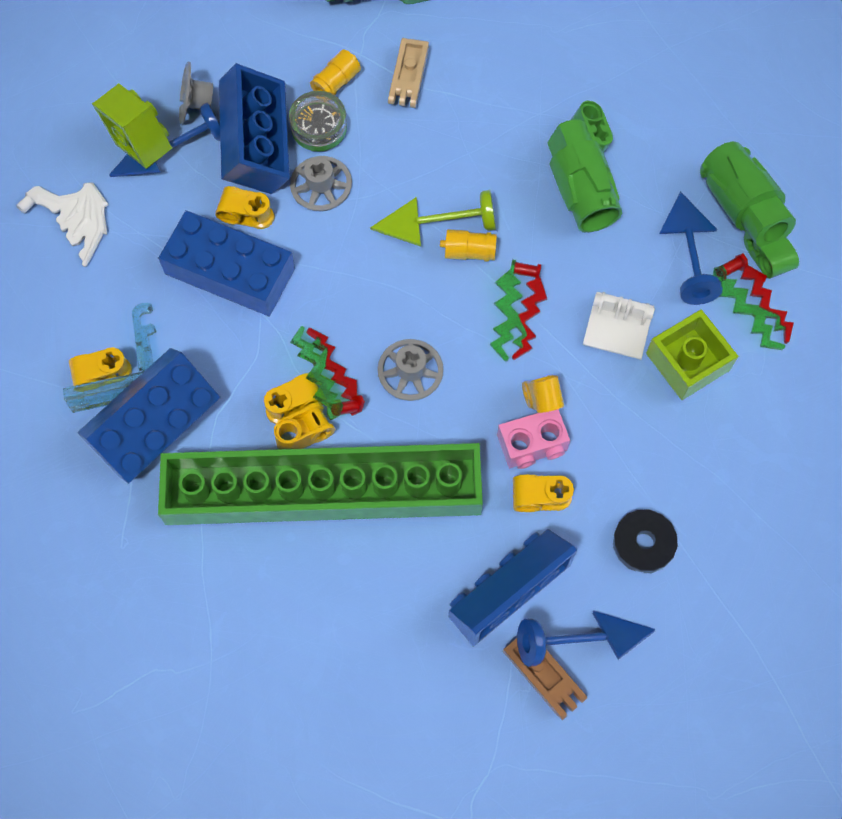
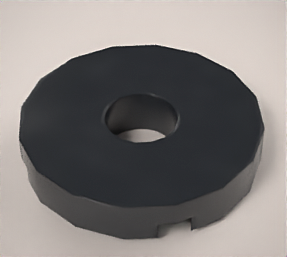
[613,510,678,573]

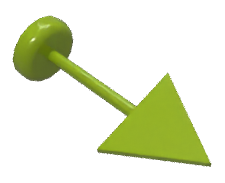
[370,190,496,247]

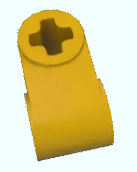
[215,186,274,229]
[69,347,132,393]
[264,373,325,424]
[522,374,564,413]
[274,402,336,449]
[513,474,574,512]

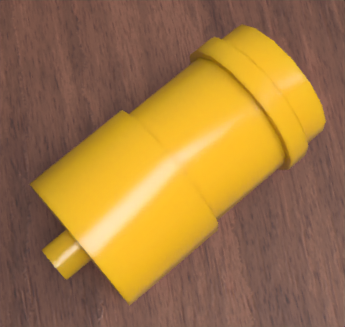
[310,49,361,100]
[440,229,497,262]

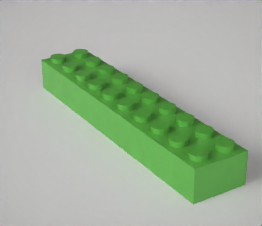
[158,443,483,525]

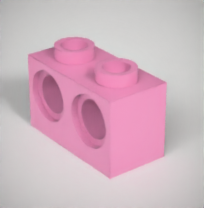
[497,409,570,469]

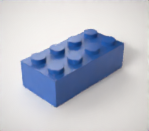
[219,63,290,194]
[158,210,295,317]
[77,348,221,484]

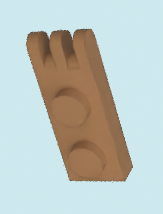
[503,638,587,720]

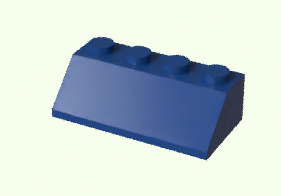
[448,529,577,647]

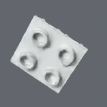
[583,292,655,360]

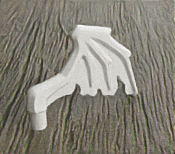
[16,183,108,267]

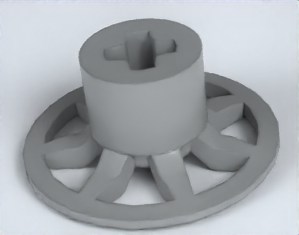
[179,62,213,124]
[290,156,352,211]
[378,339,443,401]

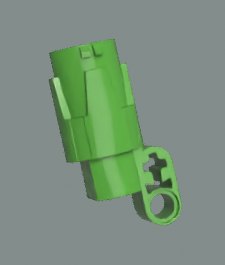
[547,100,622,232]
[700,141,799,279]

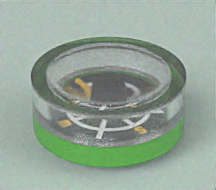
[289,91,347,151]

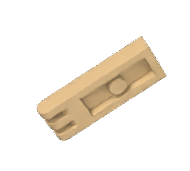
[388,38,429,108]

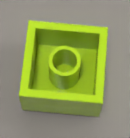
[92,83,172,169]
[646,309,739,401]

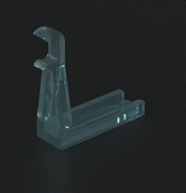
[63,303,157,413]

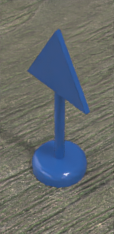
[109,102,220,177]
[659,191,723,305]
[517,610,655,667]

